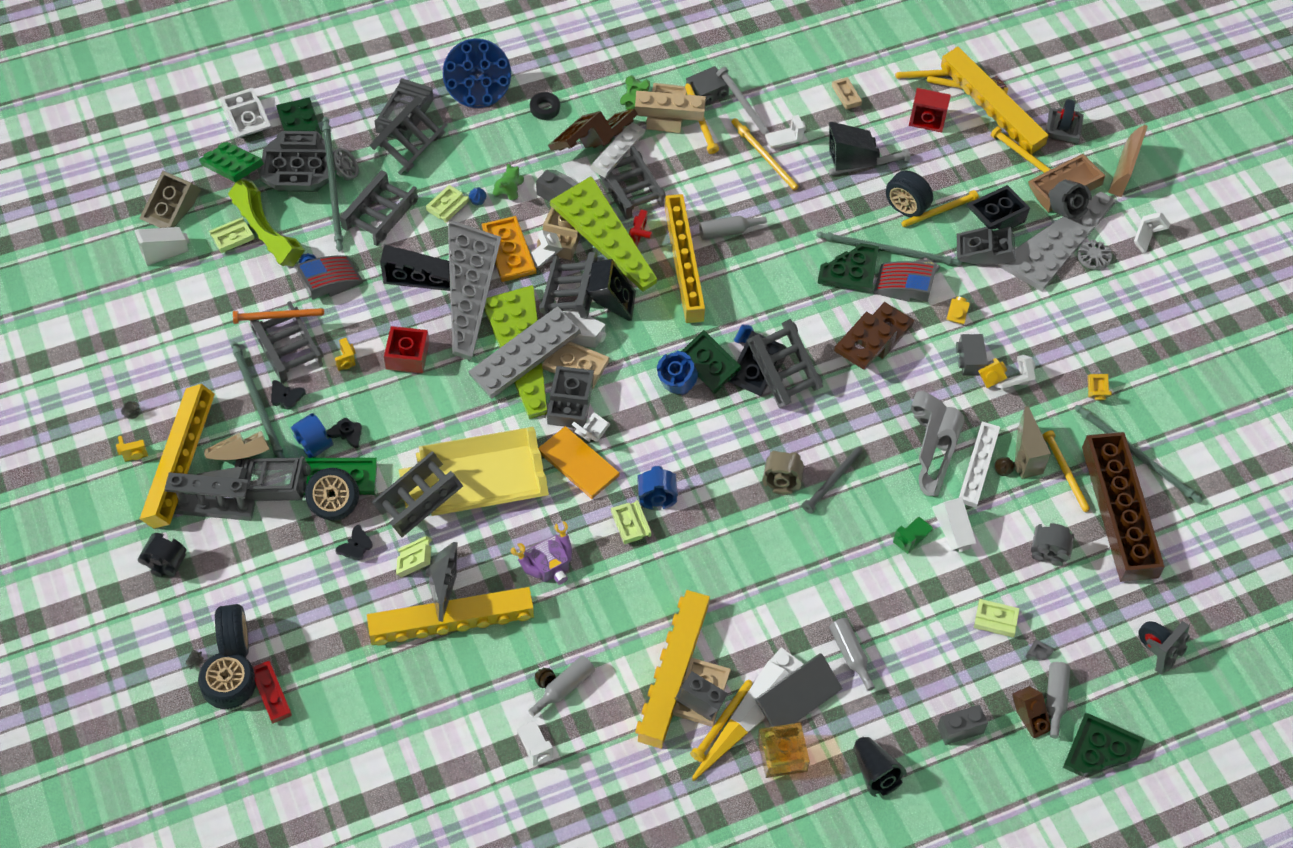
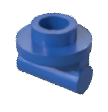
[734,324,754,343]

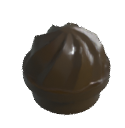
[995,457,1014,476]
[534,668,556,688]

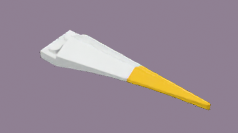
[692,647,803,781]

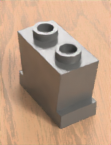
[686,66,729,105]
[675,671,728,721]

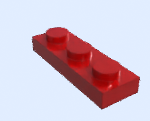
[253,661,292,724]

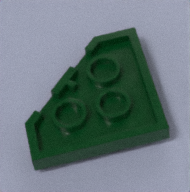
[817,243,879,293]
[1063,712,1145,777]

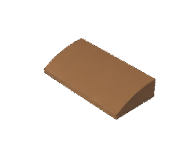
[1108,125,1148,197]
[1028,154,1105,213]

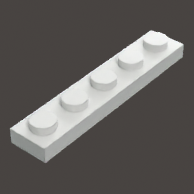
[590,123,646,178]
[959,421,1000,508]

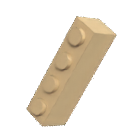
[635,91,706,121]

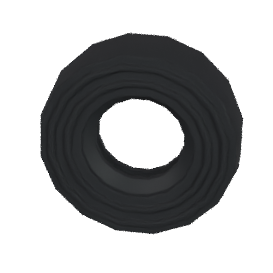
[530,92,560,120]

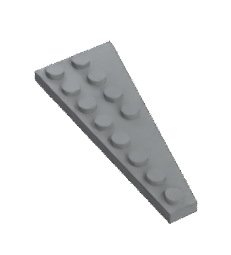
[997,192,1116,292]
[448,220,501,360]

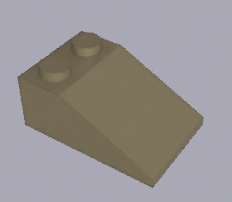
[139,170,201,228]
[1014,406,1051,479]

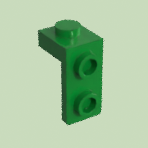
[893,517,933,554]

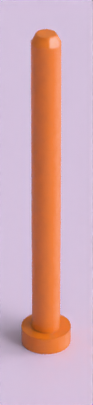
[233,308,325,324]

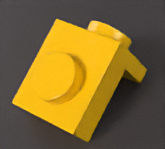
[946,297,970,325]
[335,338,356,371]
[978,358,1007,388]
[1088,374,1112,401]
[116,436,148,462]

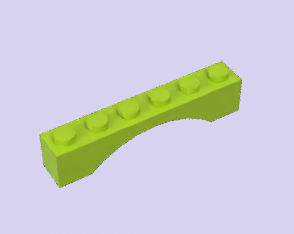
[228,179,305,267]

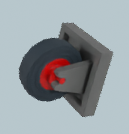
[1045,99,1084,144]
[1138,621,1190,675]

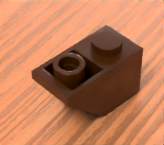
[1012,686,1051,738]

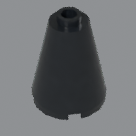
[853,737,907,797]

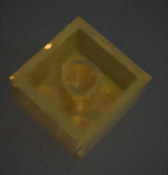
[757,723,810,778]

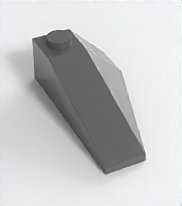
[536,170,577,201]
[426,542,458,622]

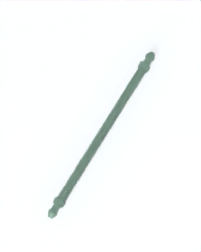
[322,117,343,252]
[816,232,962,266]
[231,341,285,458]
[1075,405,1202,503]

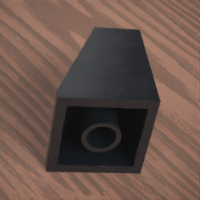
[829,122,880,171]

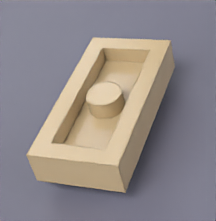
[832,77,862,110]

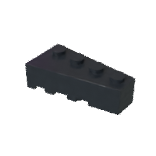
[380,244,450,291]

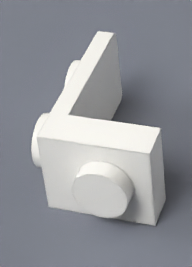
[765,115,806,148]
[1134,212,1170,253]
[531,230,563,268]
[994,355,1036,390]
[572,412,610,442]
[517,721,553,766]

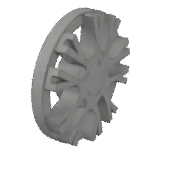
[333,148,359,181]
[1078,240,1112,270]

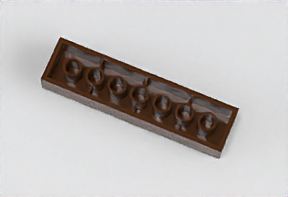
[1082,432,1165,582]

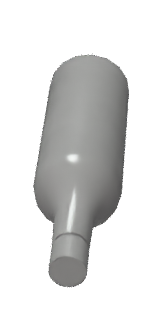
[699,216,767,240]
[829,618,875,691]
[528,655,595,717]
[1046,662,1070,739]

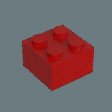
[909,88,951,133]
[384,326,429,373]

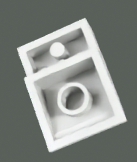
[220,88,271,138]

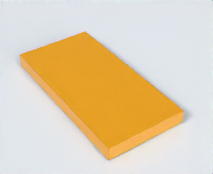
[482,216,537,282]
[538,426,620,499]

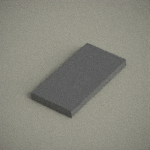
[755,653,843,735]

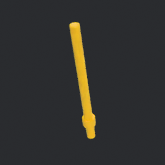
[731,118,799,191]

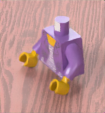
[511,521,572,585]

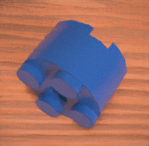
[657,351,698,395]
[290,413,334,458]
[637,466,678,510]

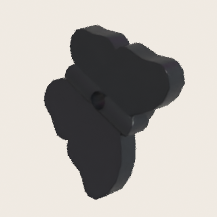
[271,380,306,410]
[326,418,362,448]
[335,525,373,560]

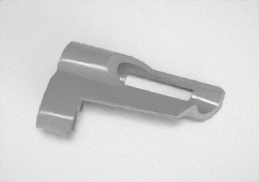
[911,391,965,496]

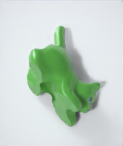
[620,75,650,110]
[492,164,524,201]

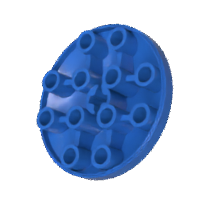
[443,38,511,108]

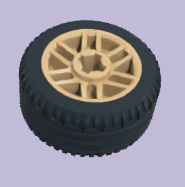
[885,170,933,217]
[305,468,359,521]
[215,604,249,657]
[198,653,256,709]

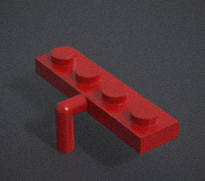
[624,209,652,276]

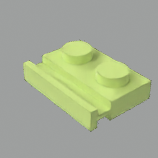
[426,185,469,223]
[209,217,254,253]
[611,500,651,544]
[396,536,432,577]
[974,599,1020,637]

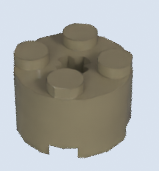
[762,451,804,495]

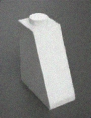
[134,227,190,266]
[563,309,607,348]
[932,497,976,552]

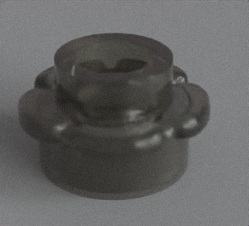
[121,401,140,419]
[185,650,204,669]

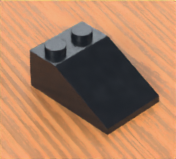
[967,185,1030,229]
[587,259,636,321]
[728,331,787,397]

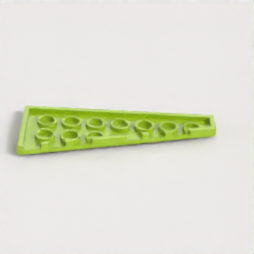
[550,176,657,292]
[484,285,547,419]

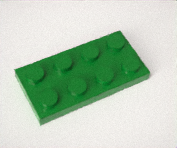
[199,142,264,183]
[303,457,377,496]

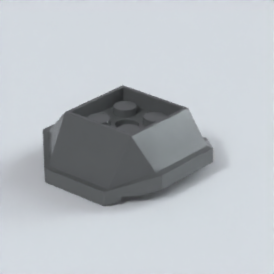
[260,131,334,192]

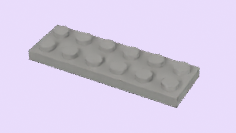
[468,306,581,399]

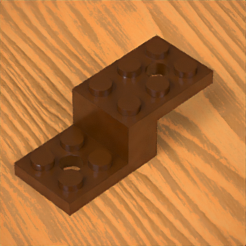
[548,109,638,151]
[834,301,915,370]

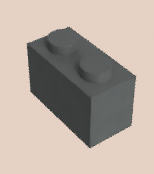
[956,334,988,376]
[937,705,988,745]

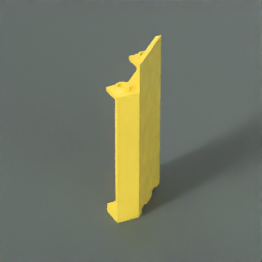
[398,427,549,516]

